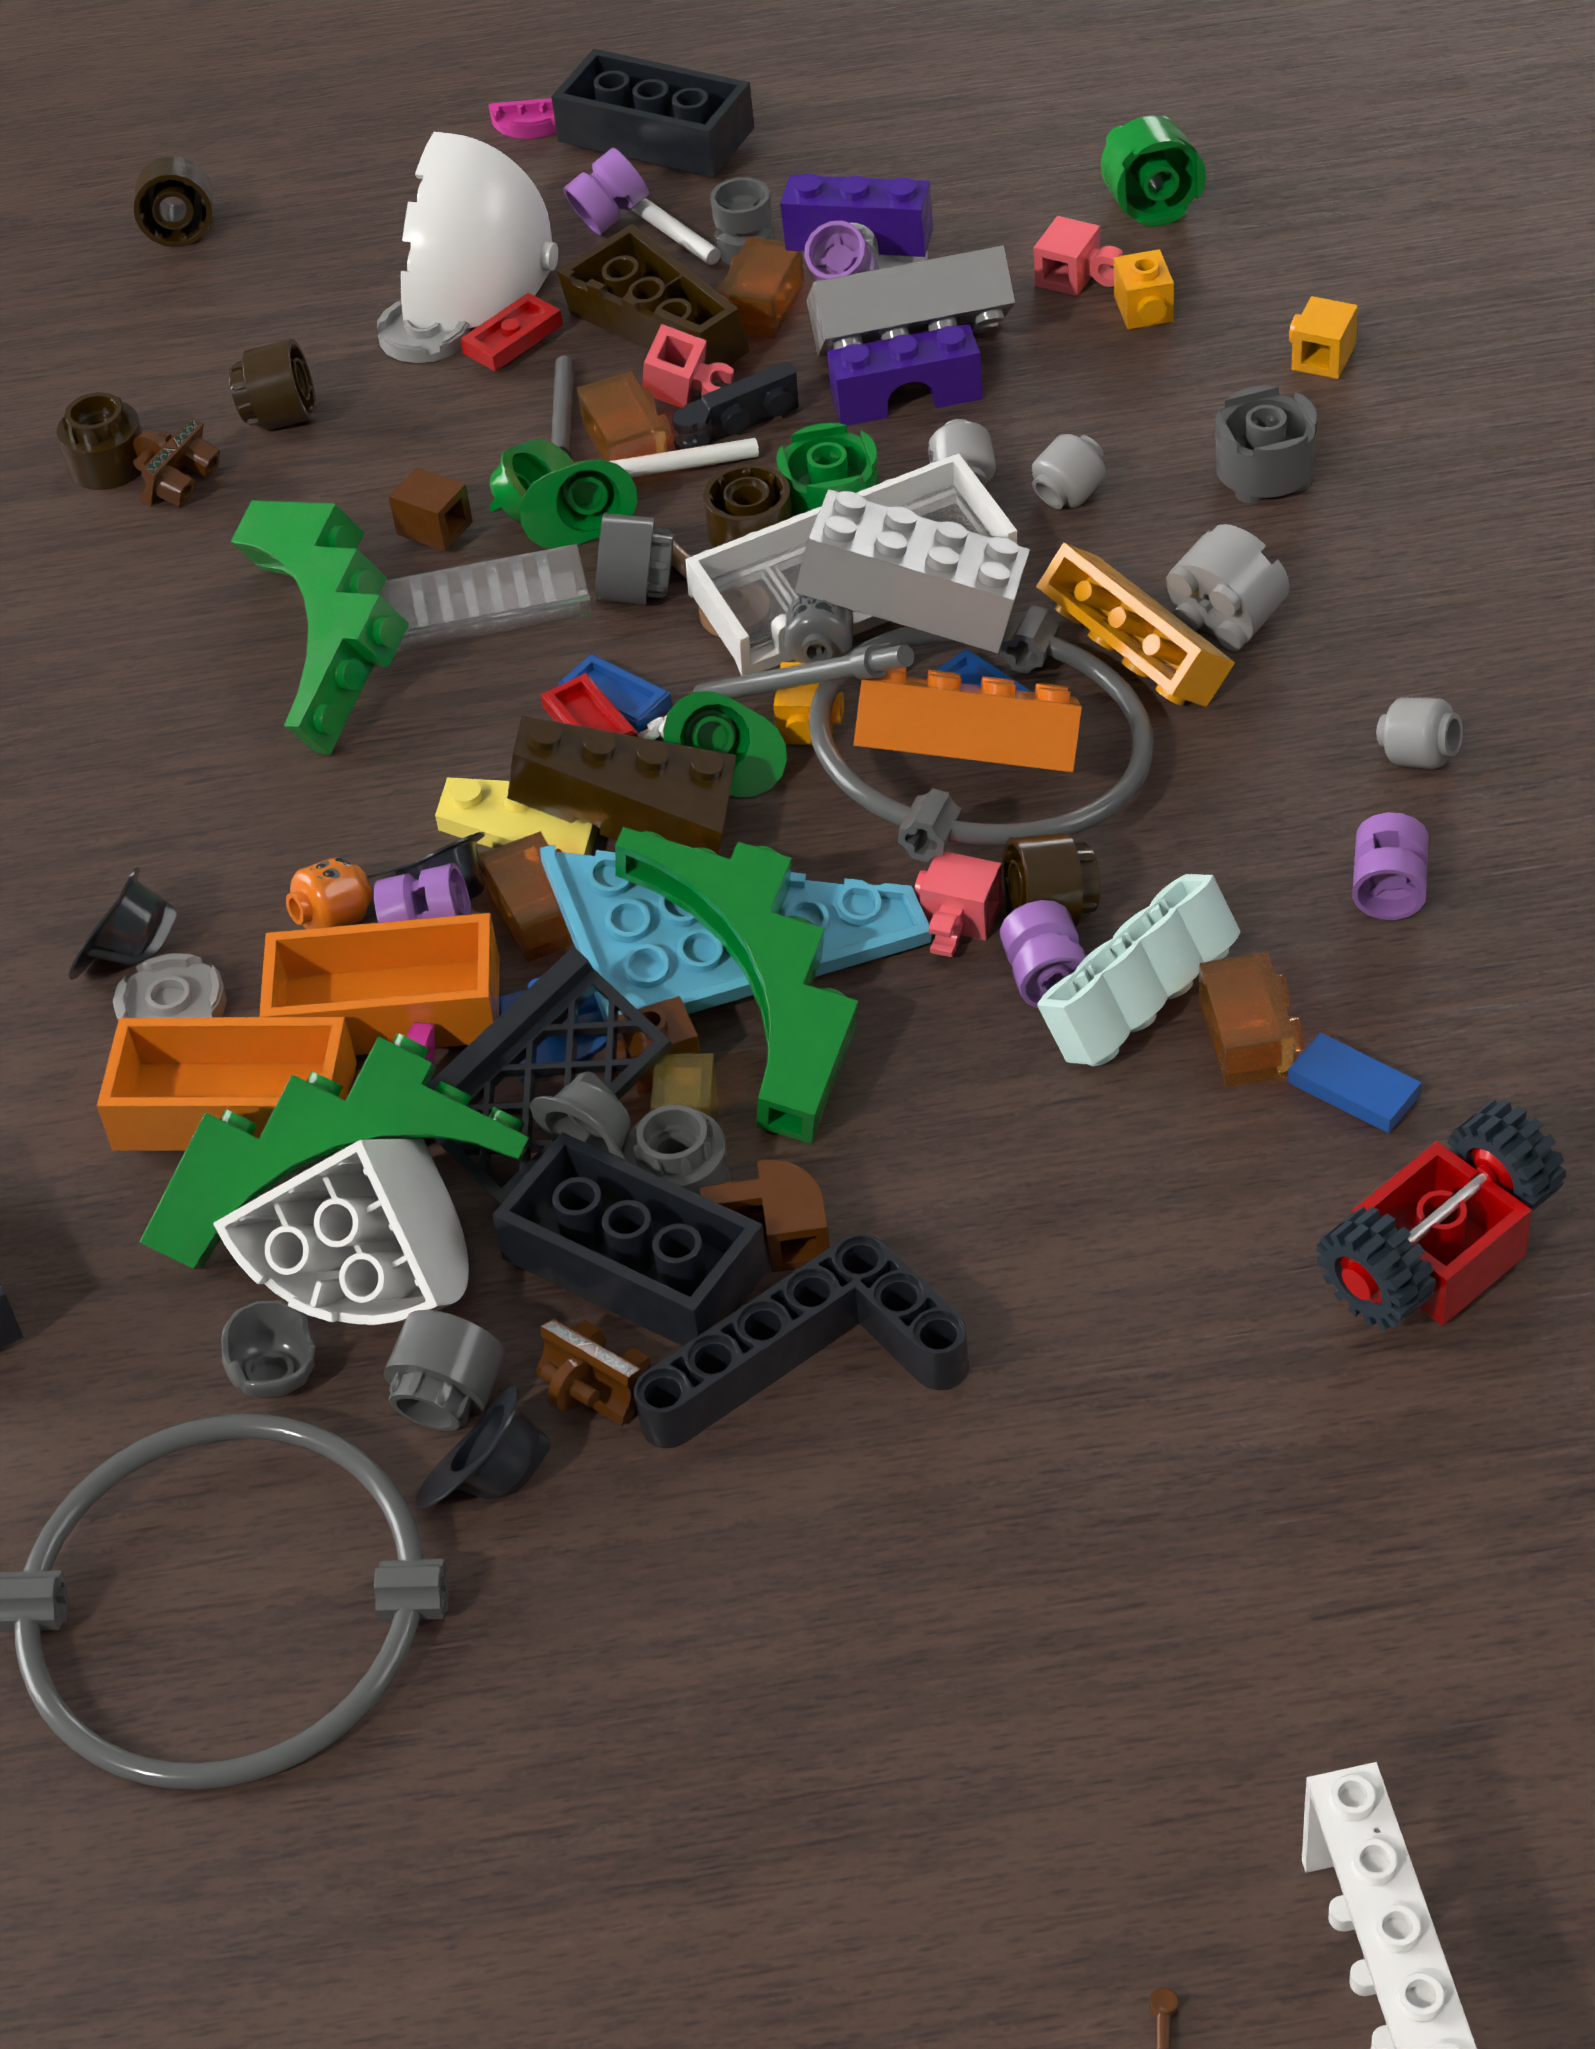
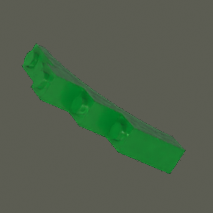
[231,500,410,755]
[615,827,858,1144]
[139,1033,532,1270]

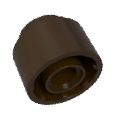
[134,156,213,247]
[229,339,317,431]
[57,392,143,490]
[703,464,793,548]
[1002,833,1100,928]

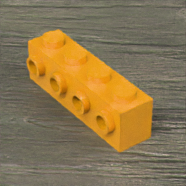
[1036,543,1235,707]

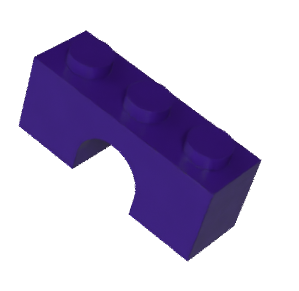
[780,174,933,257]
[827,324,983,425]

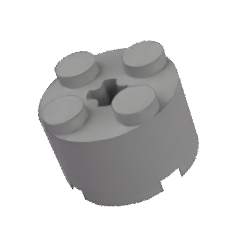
[1166,524,1290,652]

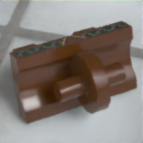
[133,417,220,507]
[536,1318,651,1426]

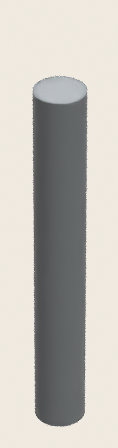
[551,356,574,457]

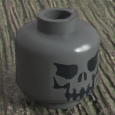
[784,595,853,663]

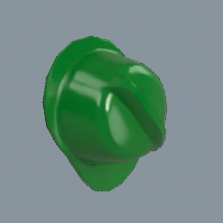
[488,439,575,523]
[519,459,638,550]
[663,691,787,798]

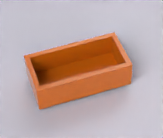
[853,667,1082,772]
[259,913,500,1055]
[97,1017,357,1151]

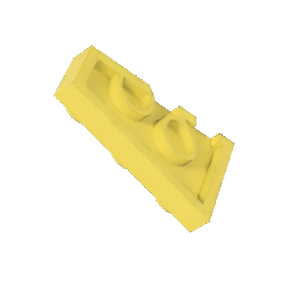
[435,777,598,865]

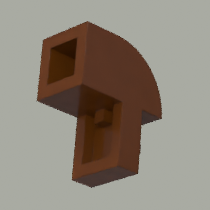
[699,1160,830,1272]

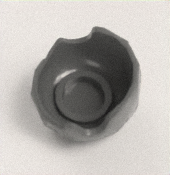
[221,1301,316,1399]

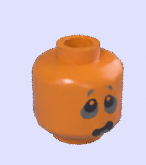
[286,857,372,929]

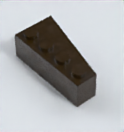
[557,224,750,365]
[507,715,736,854]

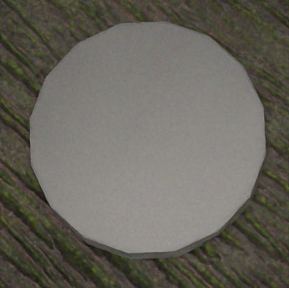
[377,301,470,363]
[113,953,227,1020]

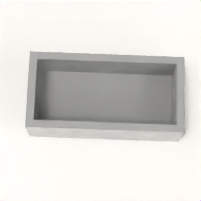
[806,245,1015,356]
[794,489,1030,653]

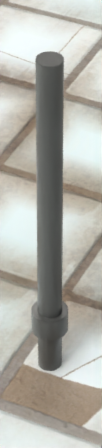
[693,645,914,699]

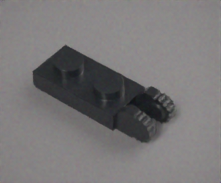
[672,362,799,450]

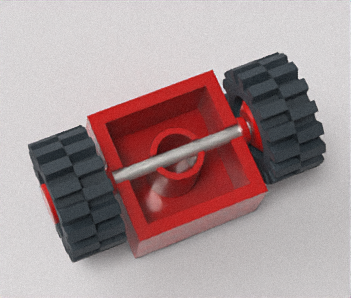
[1316,1100,1566,1330]

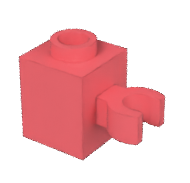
[1033,216,1123,297]
[642,324,734,408]
[914,851,1003,957]

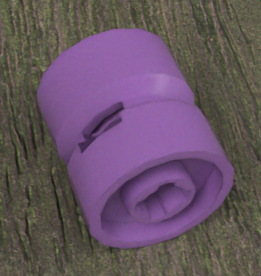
[563,147,649,235]
[804,221,880,281]
[1352,812,1429,920]
[374,863,472,923]
[1000,900,1086,1008]

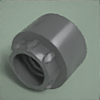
[595,513,674,606]
[623,1104,731,1195]
[383,1310,506,1431]

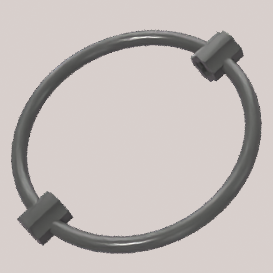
[809,605,1154,863]
[0,1414,449,1790]

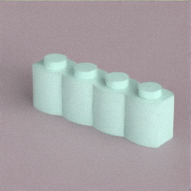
[1037,874,1241,1066]

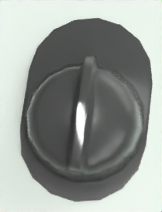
[530,1071,631,1162]

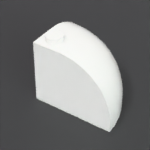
[401,132,558,331]
[213,1139,469,1325]

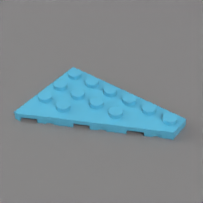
[540,845,932,1022]

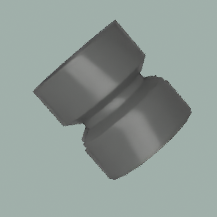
[710,177,775,267]

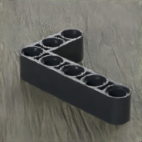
[634,1234,969,1449]

